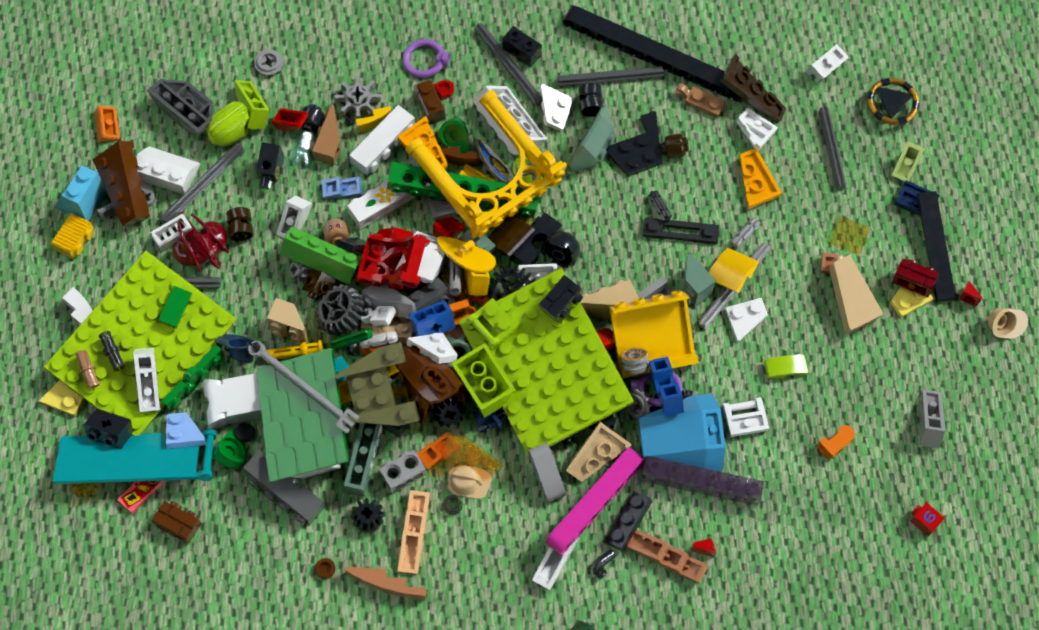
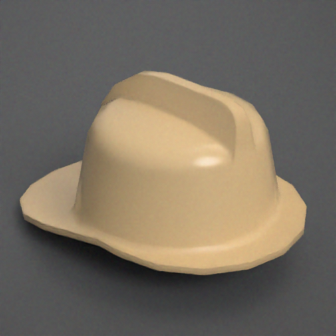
[985,308,1028,339]
[448,465,492,499]

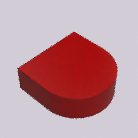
[433,80,455,101]

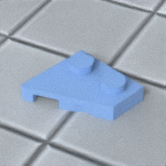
[166,412,206,449]

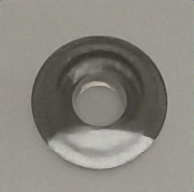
[443,495,463,515]

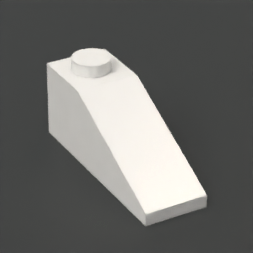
[134,347,160,412]

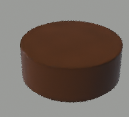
[315,558,336,580]

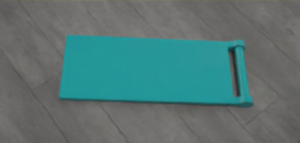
[53,429,216,484]

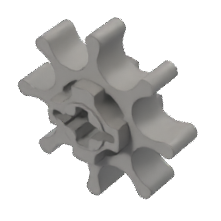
[335,76,381,119]

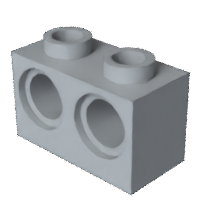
[379,450,426,494]

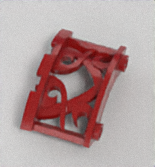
[355,233,430,289]

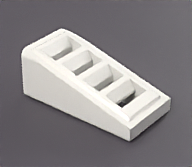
[150,214,192,252]

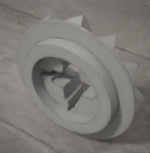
[254,49,284,77]
[626,389,652,420]

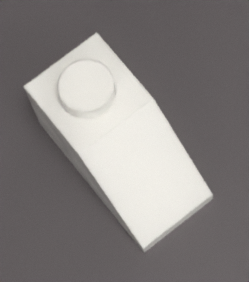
[276,196,312,238]

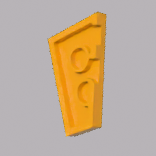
[397,116,448,169]
[739,148,782,210]

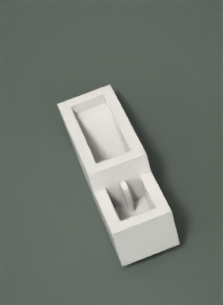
[62,287,92,326]
[532,537,580,590]

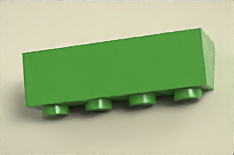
[280,227,362,285]

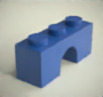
[649,356,684,417]

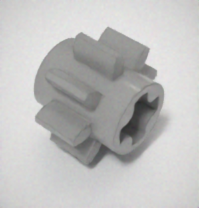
[289,261,312,282]

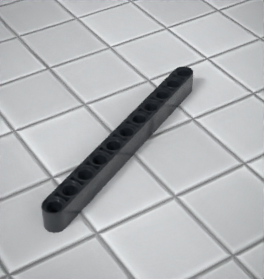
[562,5,741,102]

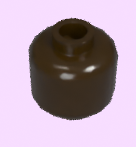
[661,133,689,159]

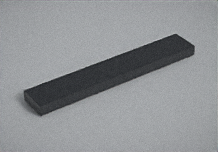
[917,191,956,302]

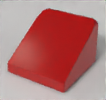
[959,281,982,307]
[691,538,716,557]

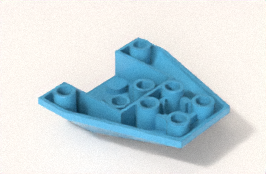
[638,394,726,473]

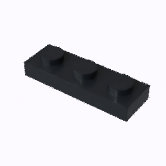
[605,491,653,552]

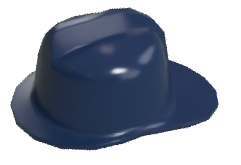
[217,334,256,363]

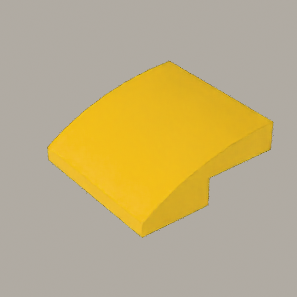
[708,248,759,293]

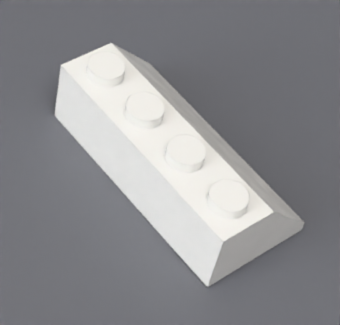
[473,86,548,155]

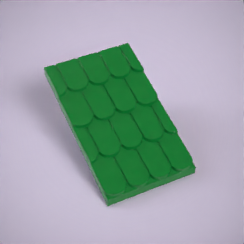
[257,348,349,482]

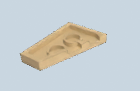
[565,421,632,482]

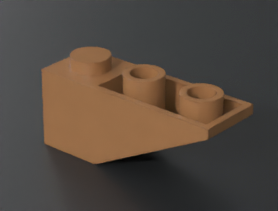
[311,104,341,165]

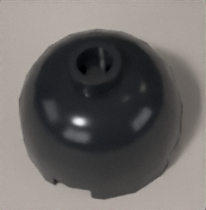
[541,231,580,268]

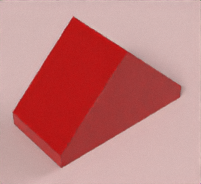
[433,216,466,239]

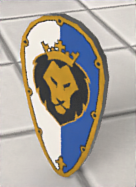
[476,139,515,184]

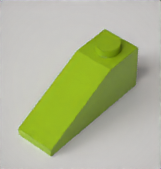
[234,80,270,130]

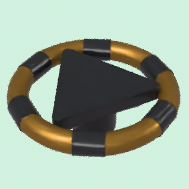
[866,78,920,125]

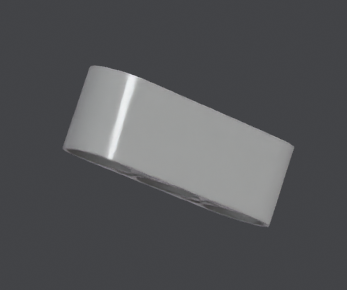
[528,443,566,503]

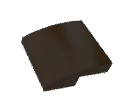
[487,216,535,257]

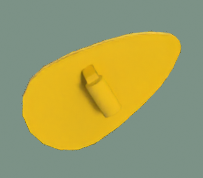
[437,237,496,273]

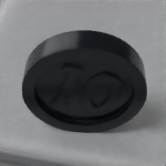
[235,423,255,442]

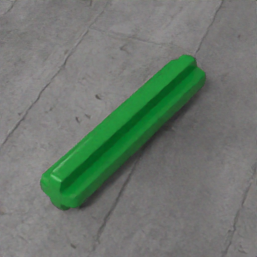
[330,328,373,350]

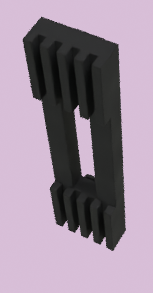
[643,218,719,244]

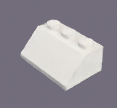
[136,146,200,195]

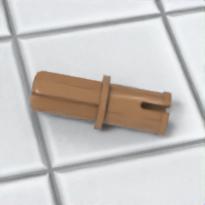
[76,350,100,389]

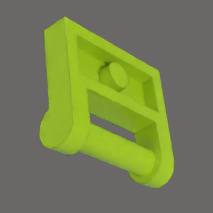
[466,298,519,349]

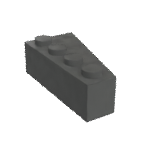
[244,450,325,525]

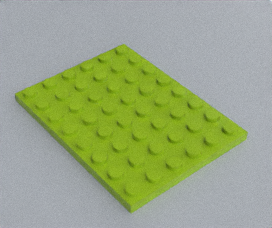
[44,251,237,436]
[459,268,634,457]

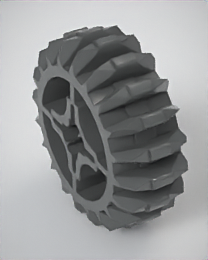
[315,284,365,336]

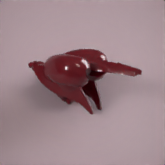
[172,212,229,272]

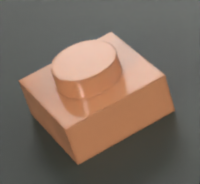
[820,252,840,274]

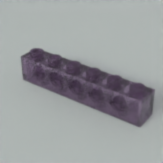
[641,456,764,506]

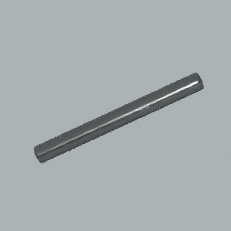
[475,23,543,105]
[557,66,664,86]
[160,143,244,223]

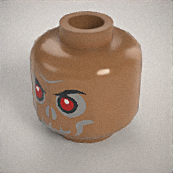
[323,218,349,246]

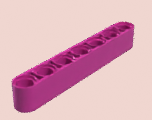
[545,447,645,555]

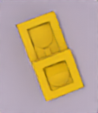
[356,106,392,134]

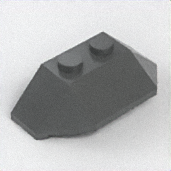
[147,79,214,134]

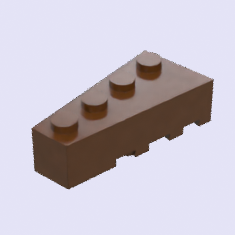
[92,141,150,226]

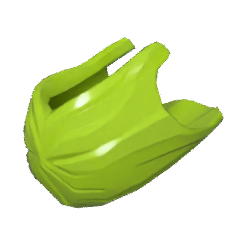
[206,101,249,147]

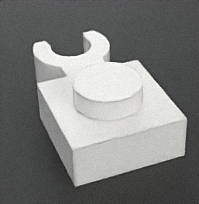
[361,306,396,326]

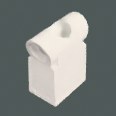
[203,373,262,430]

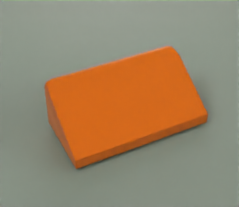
[94,106,120,143]

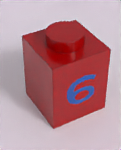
[910,502,945,537]

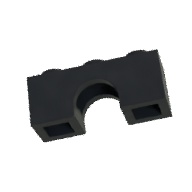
[510,212,563,266]

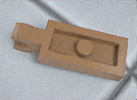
[675,83,725,118]

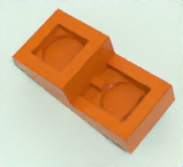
[449,299,470,327]
[416,431,461,470]

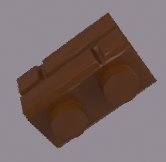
[414,80,445,125]
[152,501,201,544]

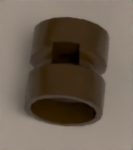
[226,207,254,241]

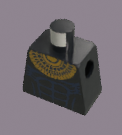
[256,142,285,190]

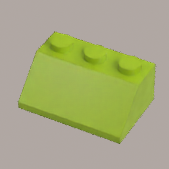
[451,343,516,418]

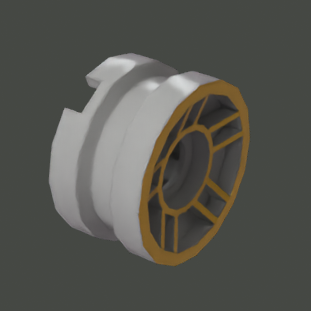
[621,348,649,374]

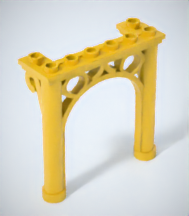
[405,90,567,239]

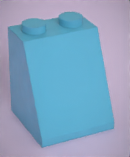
[55,165,107,221]

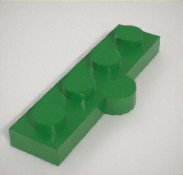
[162,344,224,411]

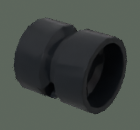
[578,83,603,117]

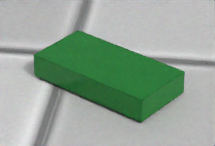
[158,286,192,329]

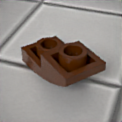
[441,146,480,167]

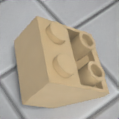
[267,298,308,344]

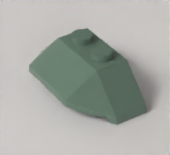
[567,103,616,172]

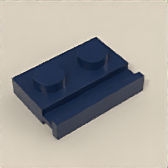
[894,180,940,216]

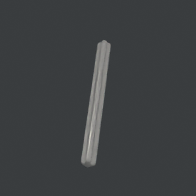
[698,242,771,329]

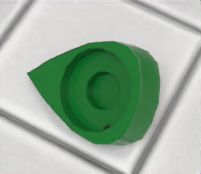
[438,117,470,154]
[214,429,247,469]

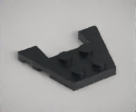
[606,111,662,176]

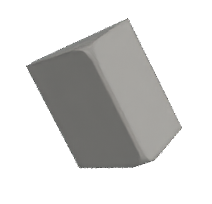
[97,202,117,220]

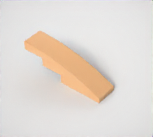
[398,490,430,574]

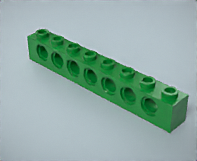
[387,162,538,218]

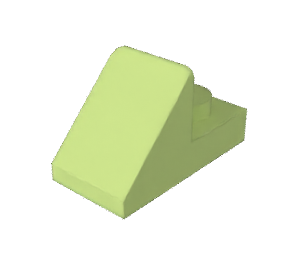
[892,141,924,181]

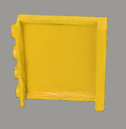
[609,291,699,378]

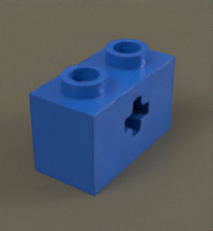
[409,300,455,336]

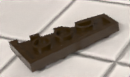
[720,54,786,124]

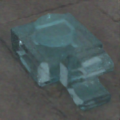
[294,131,313,166]

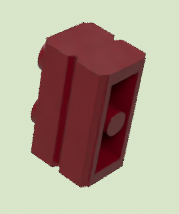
[892,258,939,298]

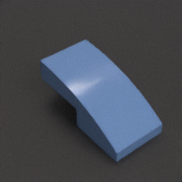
[322,176,363,199]

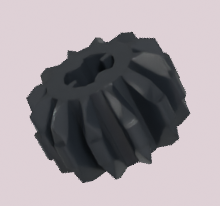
[431,396,465,429]
[350,498,385,533]

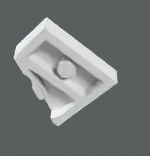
[539,84,573,131]
[736,108,778,151]
[725,298,768,342]
[407,333,458,364]

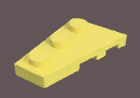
[39,380,85,417]

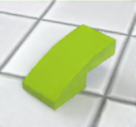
[764,355,808,378]

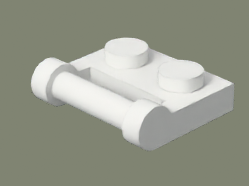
[722,397,769,437]

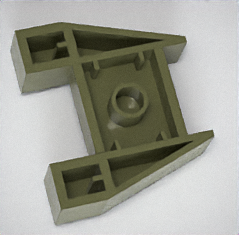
[334,342,420,426]

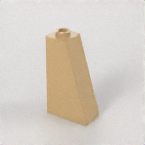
[829,255,883,335]

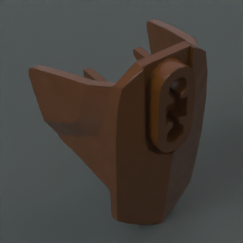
[396,345,468,424]

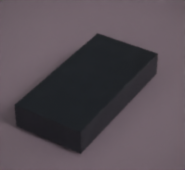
[336,237,372,252]

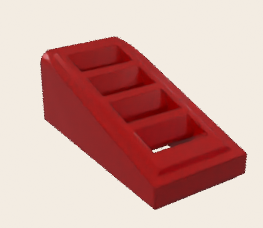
[272,108,309,131]
[596,328,615,351]

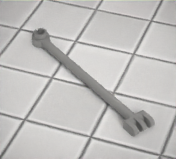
[248,340,359,433]

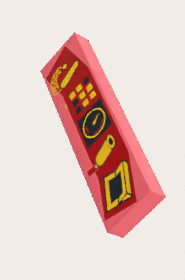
[118,480,166,514]

